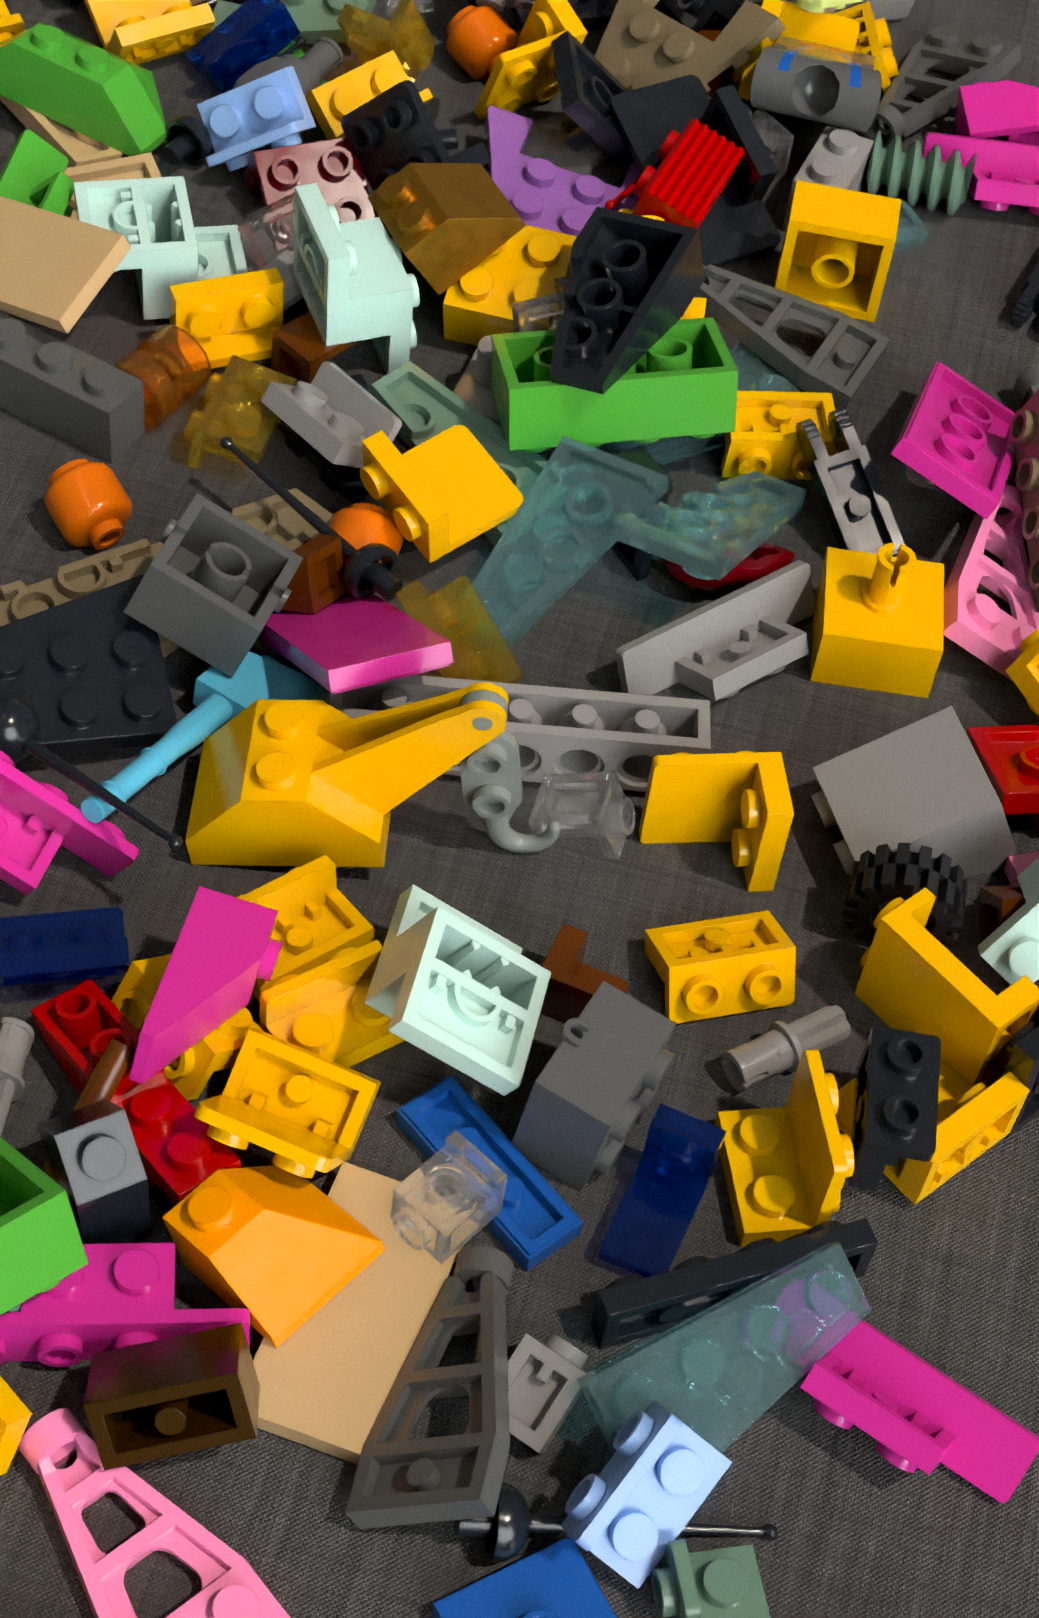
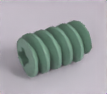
[865,131,977,216]

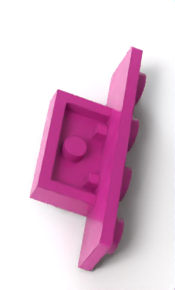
[922,132,1039,216]
[0,751,140,895]
[0,1243,250,1367]
[756,1276,1039,1503]

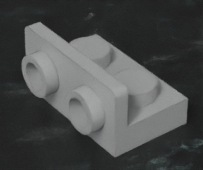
[261,361,402,468]

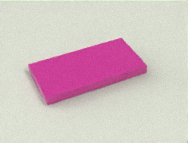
[891,361,1015,520]
[260,594,454,694]

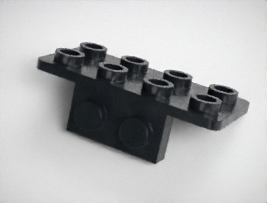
[609,75,781,267]

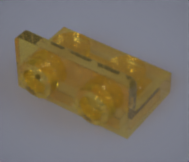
[396,576,524,683]

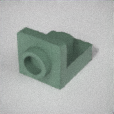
[651,1539,771,1618]

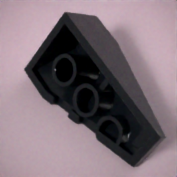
[549,207,705,394]

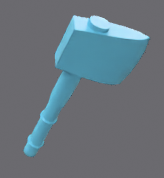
[81,652,330,823]

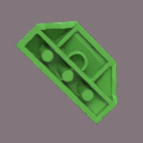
[0,23,167,156]

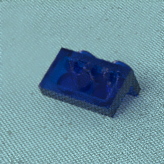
[185,0,301,94]
[0,907,130,987]

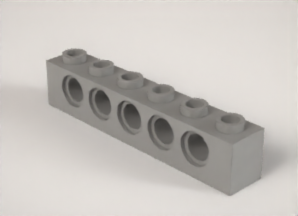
[329,675,711,792]

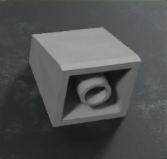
[811,706,1018,879]

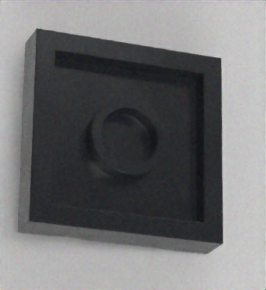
[551,30,635,168]

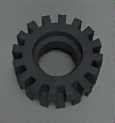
[844,843,968,946]

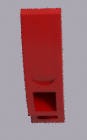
[31,978,242,1206]

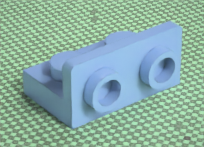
[196,66,316,172]
[561,1401,732,1589]

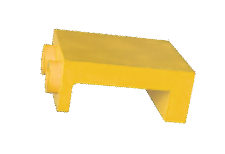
[854,887,1039,1087]

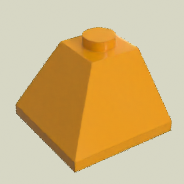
[162,1165,385,1348]

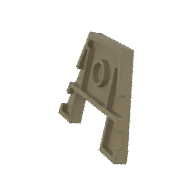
[594,0,785,92]

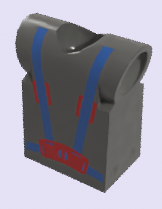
[750,35,882,132]

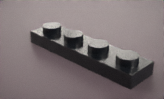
[590,1218,878,1350]

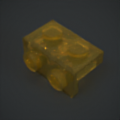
[337,0,434,83]
[183,355,297,470]

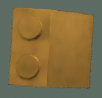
[367,163,526,295]

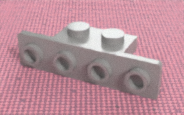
[615,560,815,701]

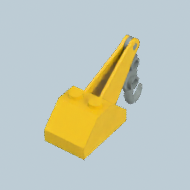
[185,682,561,868]

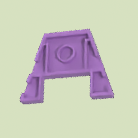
[484,105,642,236]

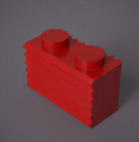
[632,119,745,229]

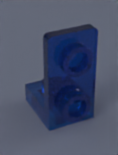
[598,1103,726,1278]

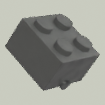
[124,493,304,677]
[512,980,676,1192]

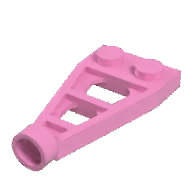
[944,484,1039,681]
[18,1408,290,1618]

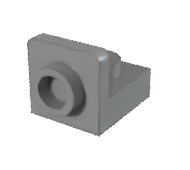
[508,1332,597,1454]

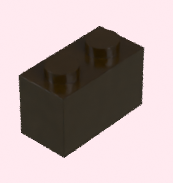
[84,1322,260,1470]

